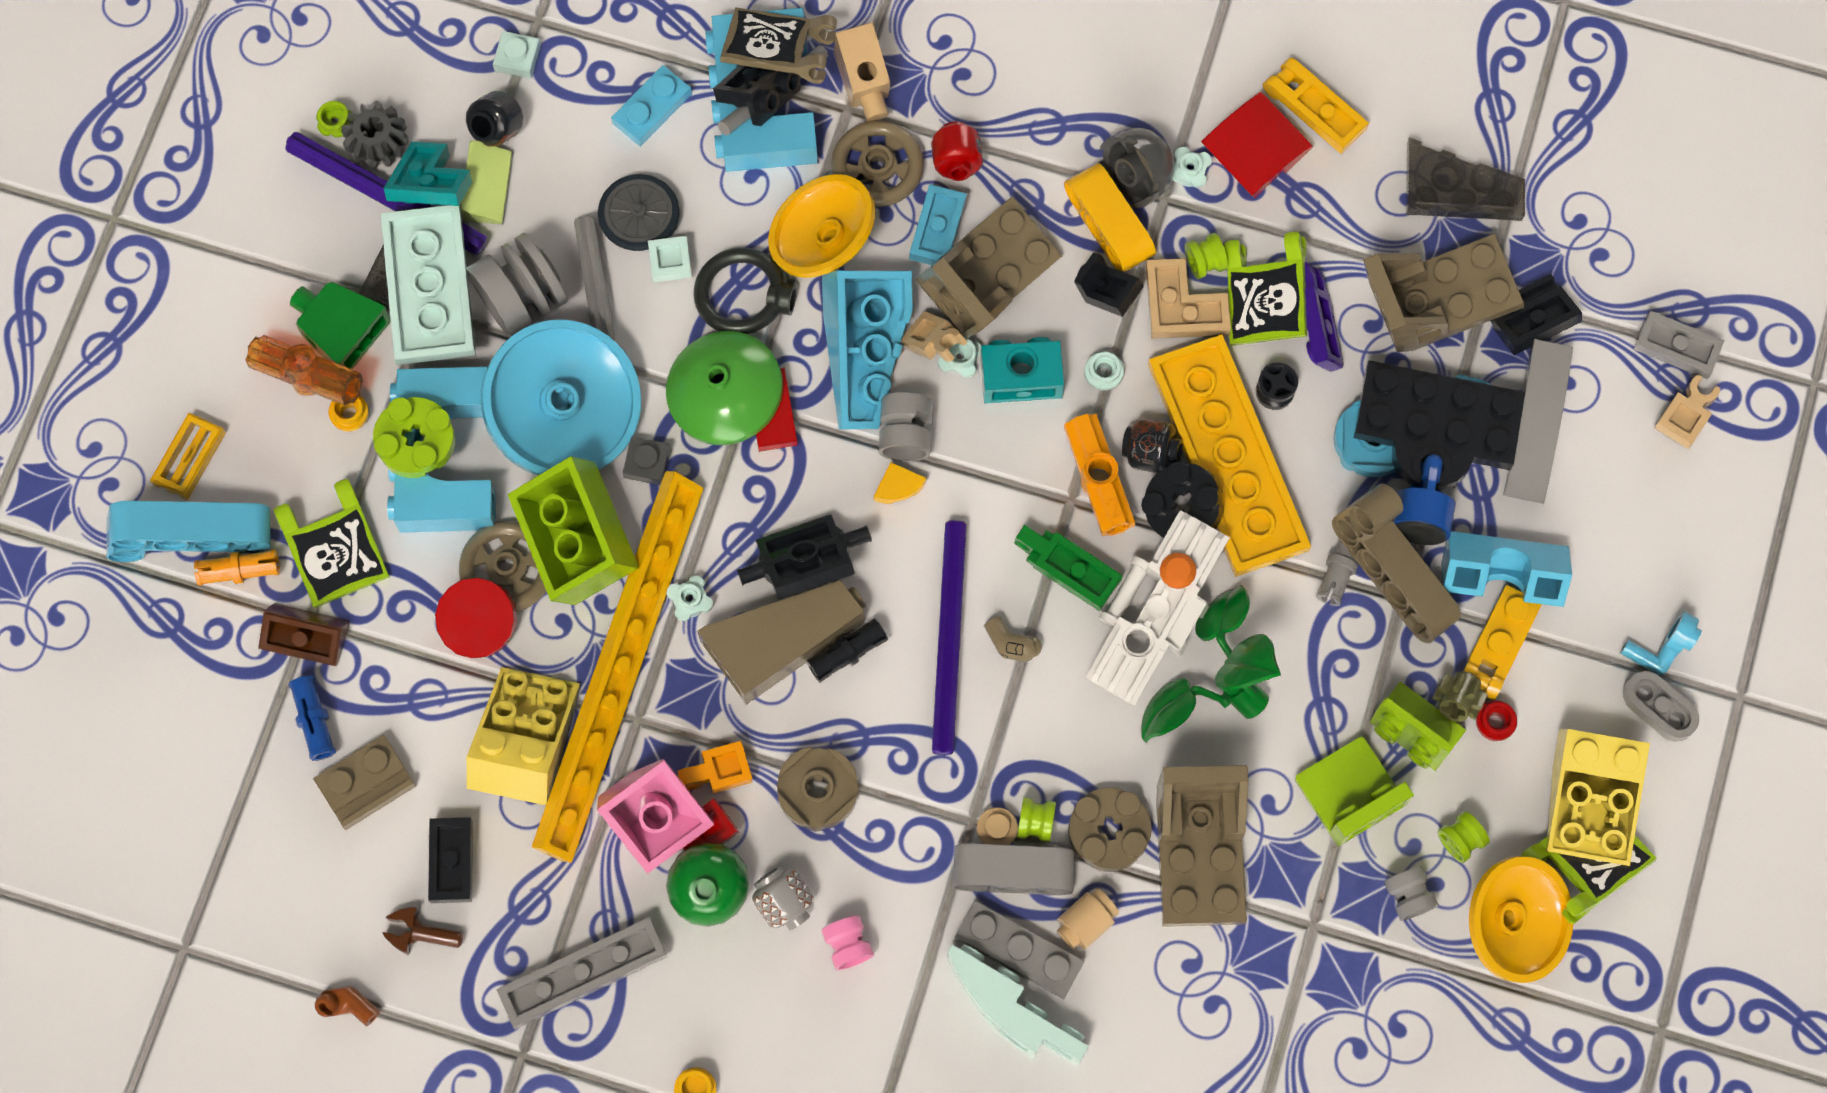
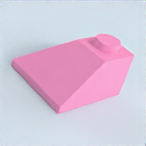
[597,759,714,874]

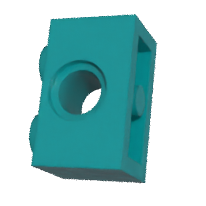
[980,337,1064,404]

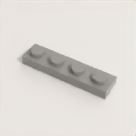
[496,917,668,1029]

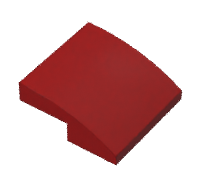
[1201,92,1313,198]

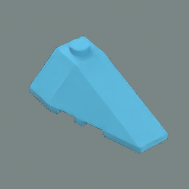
[822,271,913,430]

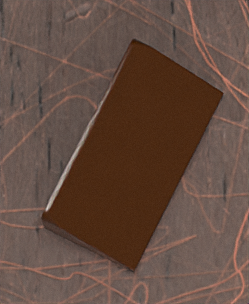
[258,604,349,666]

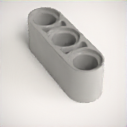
[953,844,1074,895]

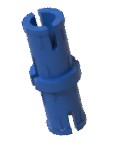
[288,675,336,761]

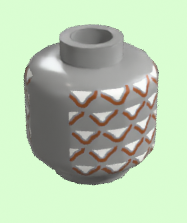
[752,866,814,930]

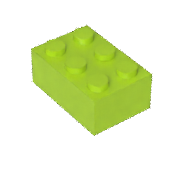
[507,456,639,605]

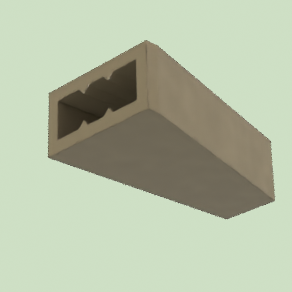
[697,580,866,705]

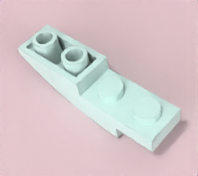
[947,944,1089,1066]

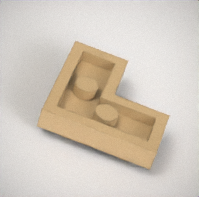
[1146,258,1231,339]

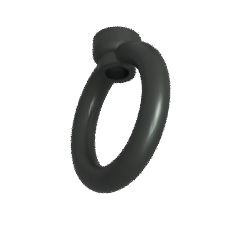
[693,247,797,334]

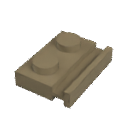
[313,734,416,830]

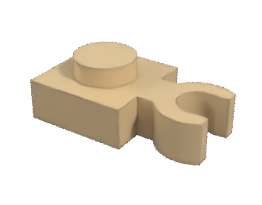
[901,311,967,362]
[1655,375,1720,449]

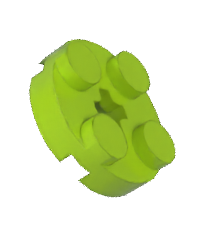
[373,397,456,478]

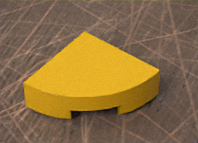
[874,462,927,504]

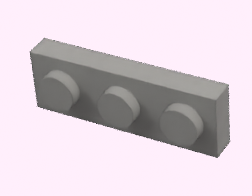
[955,901,1085,1000]

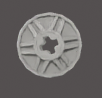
[466,233,567,338]

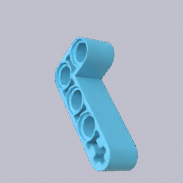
[106,501,271,562]

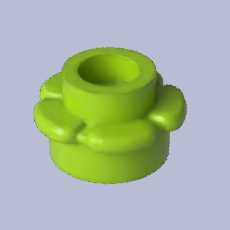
[316,101,352,138]

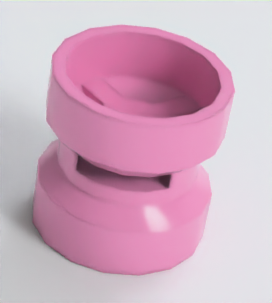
[821,916,874,970]

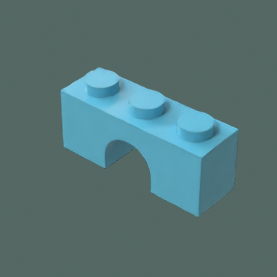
[1441,531,1572,607]

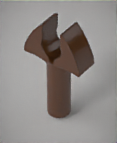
[382,907,464,955]

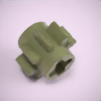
[1433,671,1488,722]

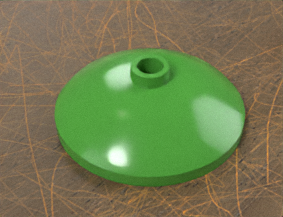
[666,331,783,445]

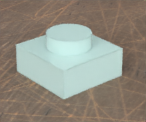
[493,31,541,79]
[648,236,692,282]

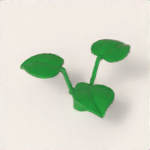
[1141,585,1281,744]

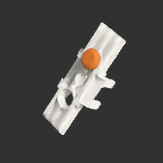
[1085,510,1230,706]

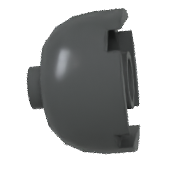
[1098,128,1175,208]

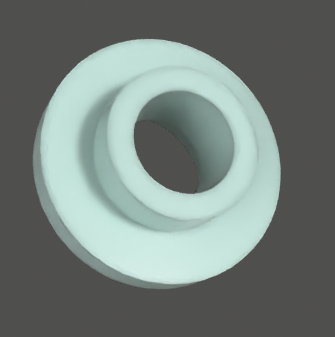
[1084,352,1124,391]

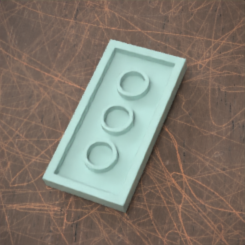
[381,205,476,365]

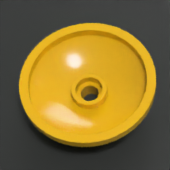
[768,174,875,278]
[1469,856,1574,983]

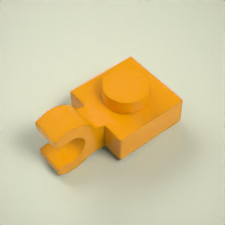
[677,741,752,794]

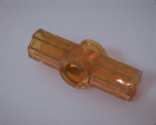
[245,335,363,406]

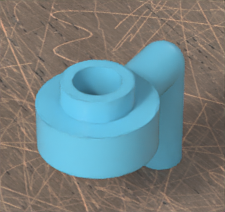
[1620,611,1702,675]

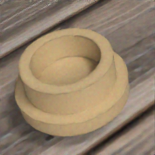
[977,808,1018,845]

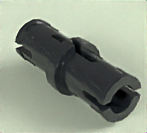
[806,618,888,683]

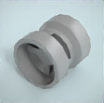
[1384,866,1439,921]

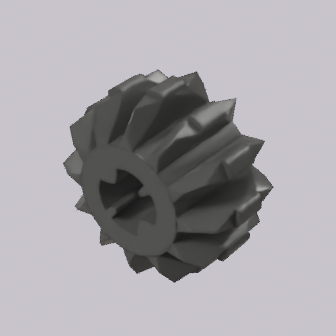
[341,101,409,169]

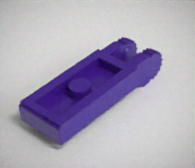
[1305,262,1344,372]

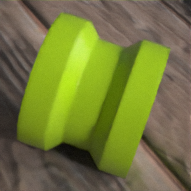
[1184,233,1228,279]
[1017,797,1056,843]
[1437,811,1490,863]

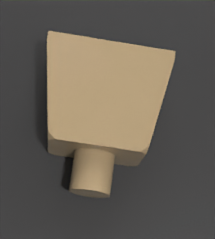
[834,22,890,122]

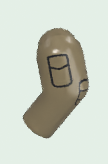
[984,616,1042,662]

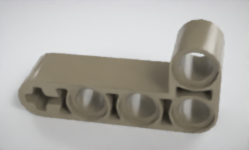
[1332,483,1461,643]

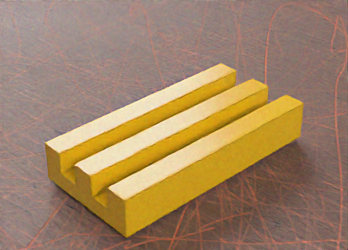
[150,412,226,501]

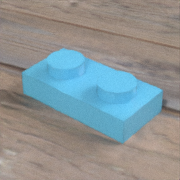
[611,65,692,147]
[909,184,967,265]

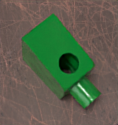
[290,282,391,378]

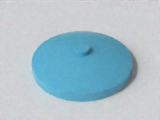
[481,320,641,476]

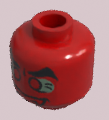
[931,121,983,181]

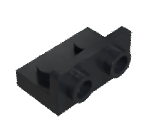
[713,65,801,126]

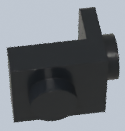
[1074,252,1144,317]

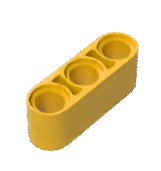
[1064,163,1156,272]

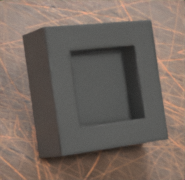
[622,436,671,485]

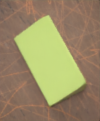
[461,140,512,224]

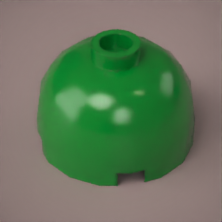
[666,843,749,927]

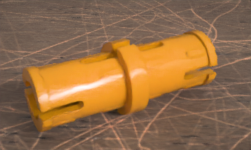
[194,550,280,586]

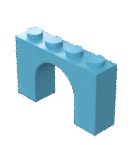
[705,8,818,172]
[387,367,496,533]

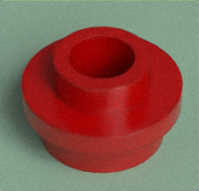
[1476,700,1517,741]

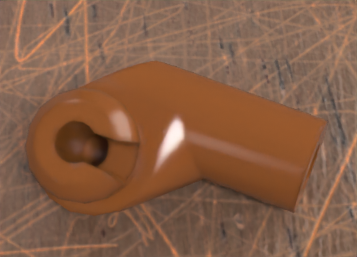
[315,986,380,1027]

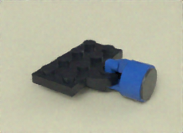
[1353,360,1525,545]

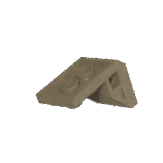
[915,197,1062,339]
[1363,234,1524,352]
[1156,765,1248,927]

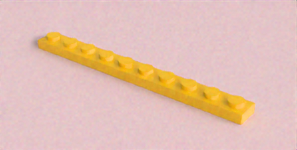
[531,471,704,863]

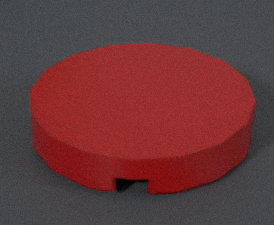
[435,578,517,659]

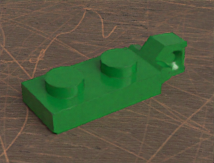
[1014,525,1123,612]

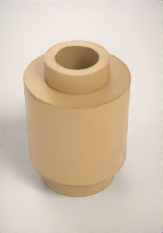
[1057,888,1119,950]

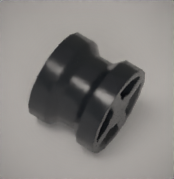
[1255,363,1298,410]

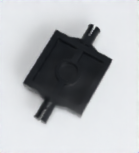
[737,514,872,600]

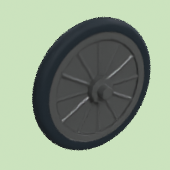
[598,174,680,251]

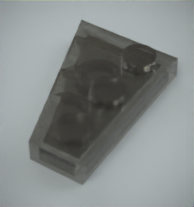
[1406,137,1525,221]

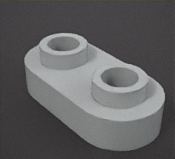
[1623,671,1699,742]

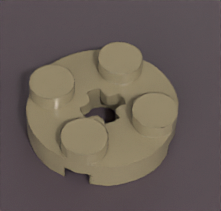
[777,747,859,832]
[1068,788,1152,872]

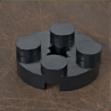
[1141,462,1224,538]

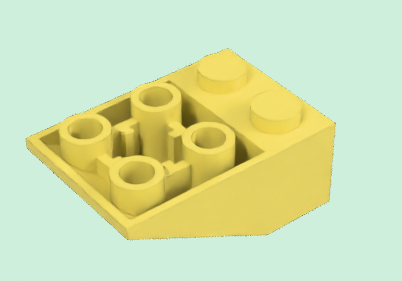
[467,667,580,805]
[1546,728,1650,866]

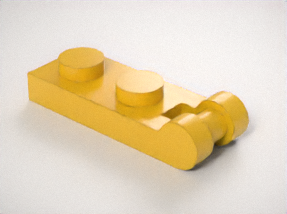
[1262,58,1369,154]
[1463,585,1542,701]

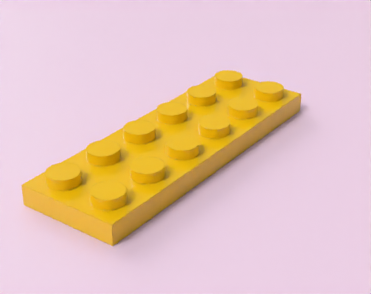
[1148,334,1311,577]

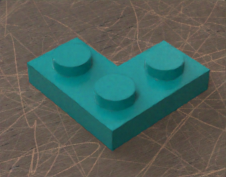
[383,141,472,206]

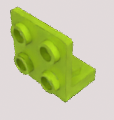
[1370,681,1466,771]
[1295,737,1414,847]

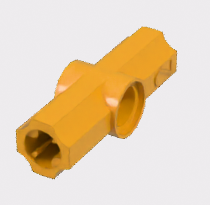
[1064,413,1135,536]

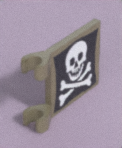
[720,7,837,84]

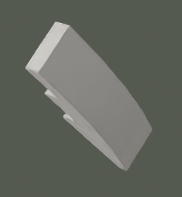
[1503,339,1573,504]

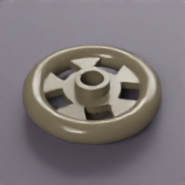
[831,121,924,207]
[459,521,547,612]

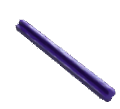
[285,132,488,255]
[932,520,966,756]

